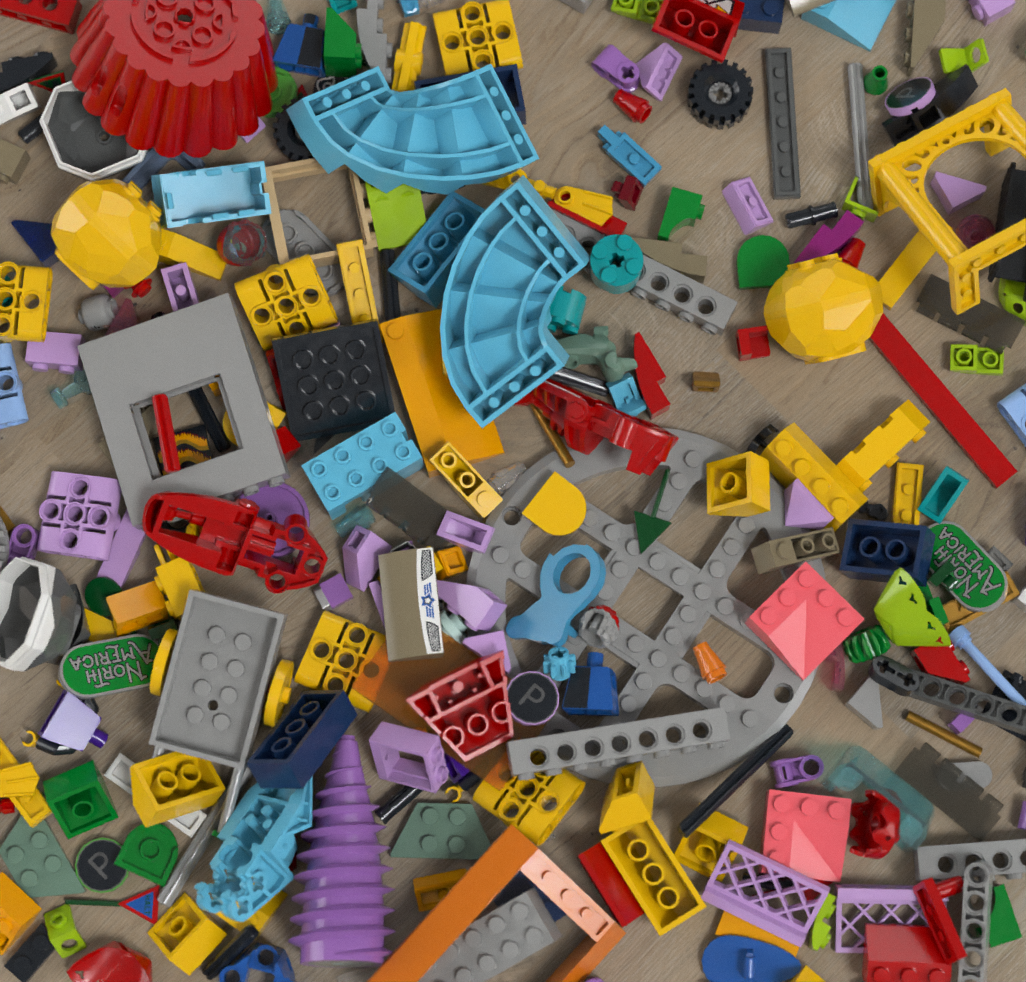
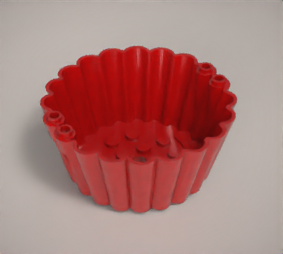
[70,0,279,158]

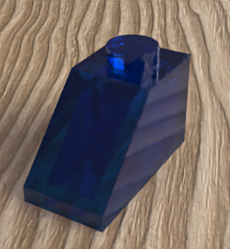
[11,220,60,268]

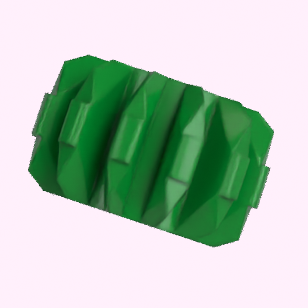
[843,625,891,663]

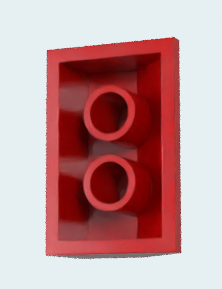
[651,0,740,63]
[577,842,645,928]
[862,923,952,982]

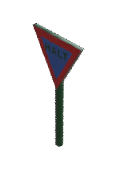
[65,885,160,925]

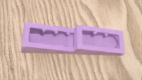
[96,509,146,589]

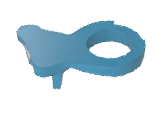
[506,544,606,647]

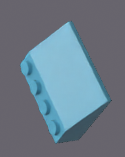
[801,0,896,52]

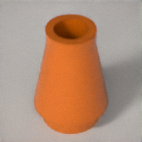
[693,642,727,684]

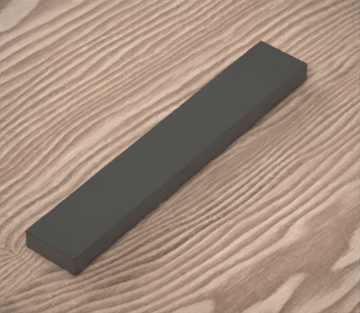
[765,48,801,200]

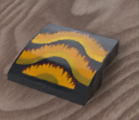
[153,424,214,476]

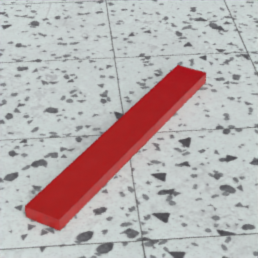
[869,313,1018,489]

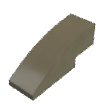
[631,237,708,283]

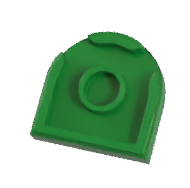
[736,235,790,290]
[114,823,178,887]

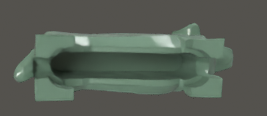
[557,326,638,382]

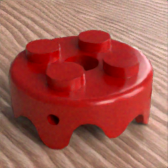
[849,789,901,860]

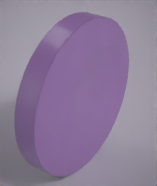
[239,484,310,559]

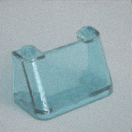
[820,746,935,853]

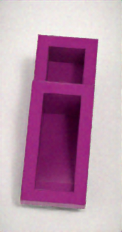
[794,210,864,263]

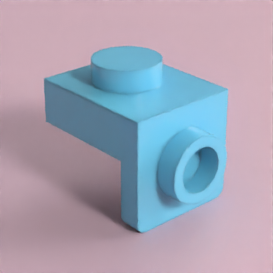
[605,372,647,416]

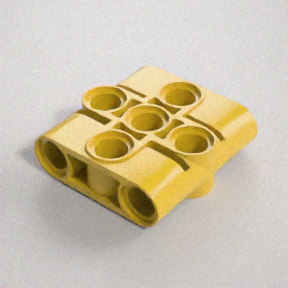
[432,0,523,76]
[234,254,338,351]
[0,261,53,343]
[294,610,392,713]
[473,738,585,846]

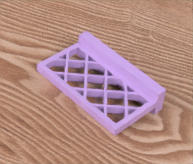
[701,839,830,947]
[834,884,949,953]

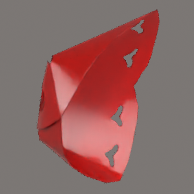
[67,941,153,982]

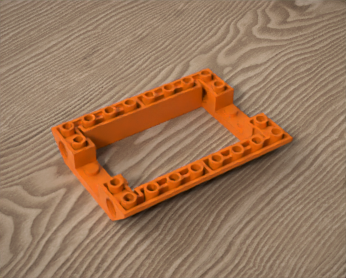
[366,824,626,982]

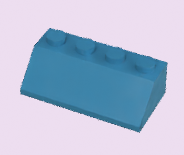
[388,191,485,308]

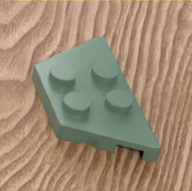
[390,803,491,860]
[0,815,87,898]

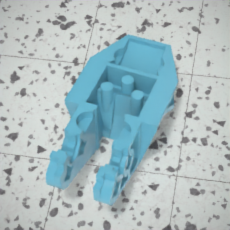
[194,776,313,922]

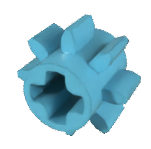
[543,647,576,681]

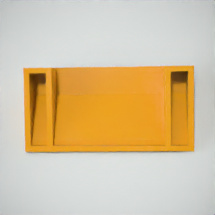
[379,309,505,478]

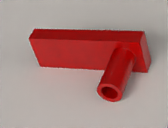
[912,875,967,965]

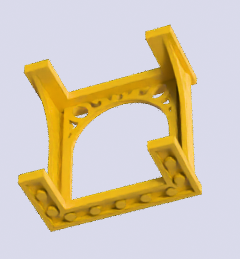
[868,88,1026,315]

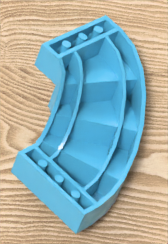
[286,64,540,195]
[440,175,590,428]

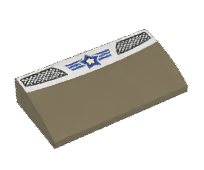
[378,547,444,662]

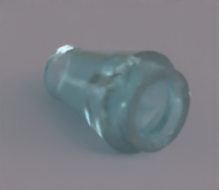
[266,0,291,35]
[334,504,376,538]

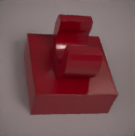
[610,175,643,211]

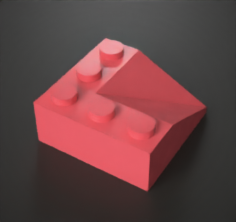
[745,561,864,681]
[758,789,852,883]

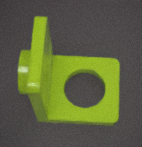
[938,38,989,74]
[841,176,879,222]
[44,904,87,958]

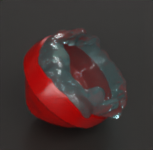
[217,218,267,267]

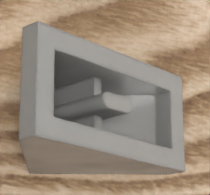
[845,676,883,730]

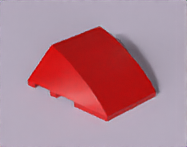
[405,650,514,762]

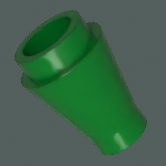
[863,65,888,95]

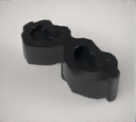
[746,424,779,453]
[857,501,889,521]

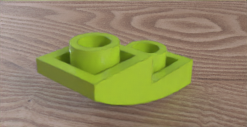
[611,0,662,24]
[950,344,1004,376]
[808,893,836,951]

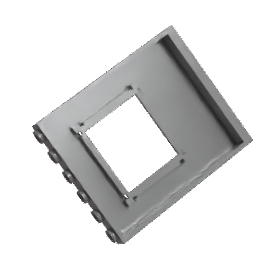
[77,293,291,532]

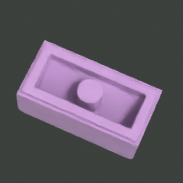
[722,177,774,235]

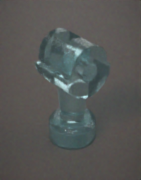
[49,370,92,410]

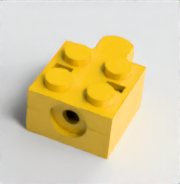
[153,544,205,621]

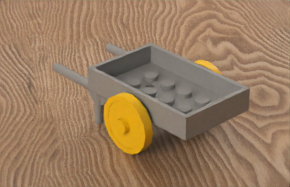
[149,590,294,832]

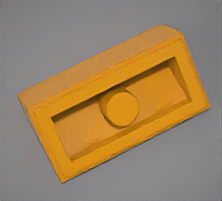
[413,868,467,912]

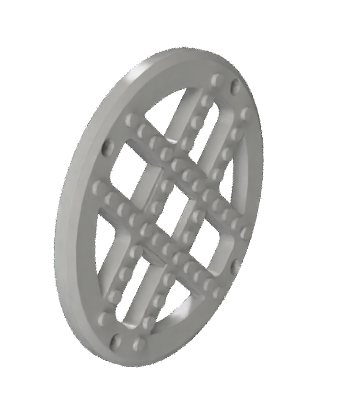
[466,427,826,788]

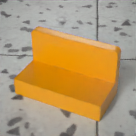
[106,581,168,637]

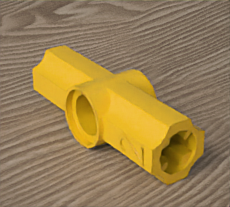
[391,22,427,92]

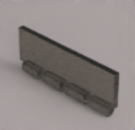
[916,274,1026,354]
[366,467,449,553]
[894,742,1004,842]

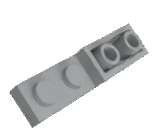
[357,0,393,83]

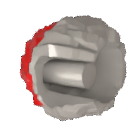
[578,605,619,649]

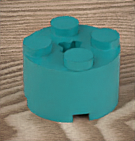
[589,234,644,294]
[547,286,587,335]

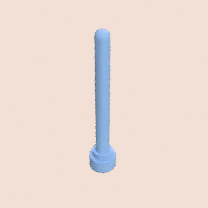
[949,625,1026,706]

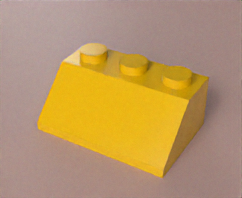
[130,751,226,828]

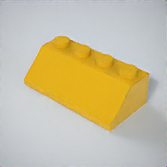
[760,422,869,533]
[600,818,707,937]

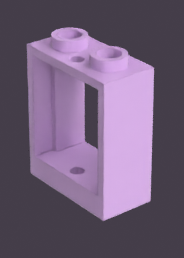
[369,721,449,793]

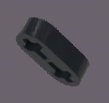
[868,656,920,696]

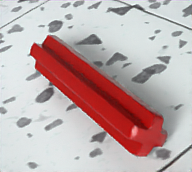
[152,394,180,473]

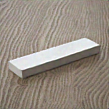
[104,753,208,838]

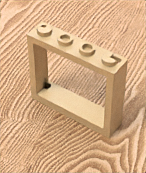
[263,158,378,272]

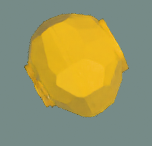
[51,179,162,290]
[763,253,883,365]

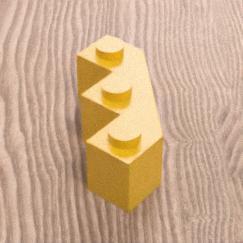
[836,399,930,493]

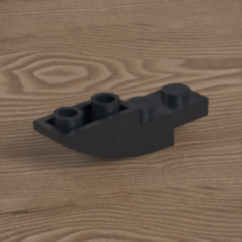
[0,51,58,94]
[881,64,978,146]

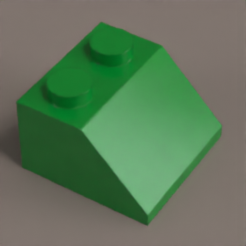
[323,7,363,77]
[43,760,119,839]

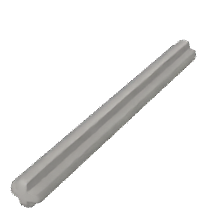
[848,63,873,209]
[157,767,252,907]

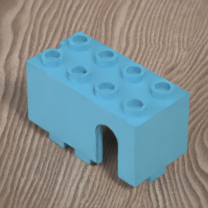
[151,161,272,228]
[301,412,424,520]

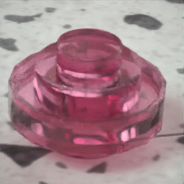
[955,214,996,249]

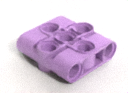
[36,471,122,561]

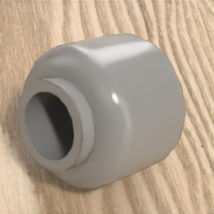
[78,294,120,331]

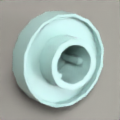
[440,609,468,646]

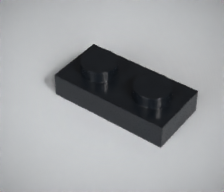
[4,923,56,982]

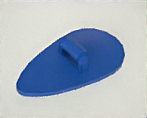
[702,934,801,982]

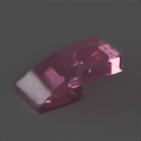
[824,644,845,692]

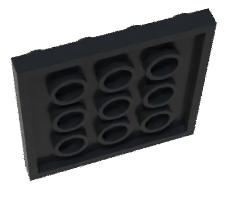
[272,319,395,442]

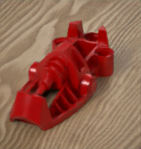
[513,379,679,476]
[142,491,328,594]

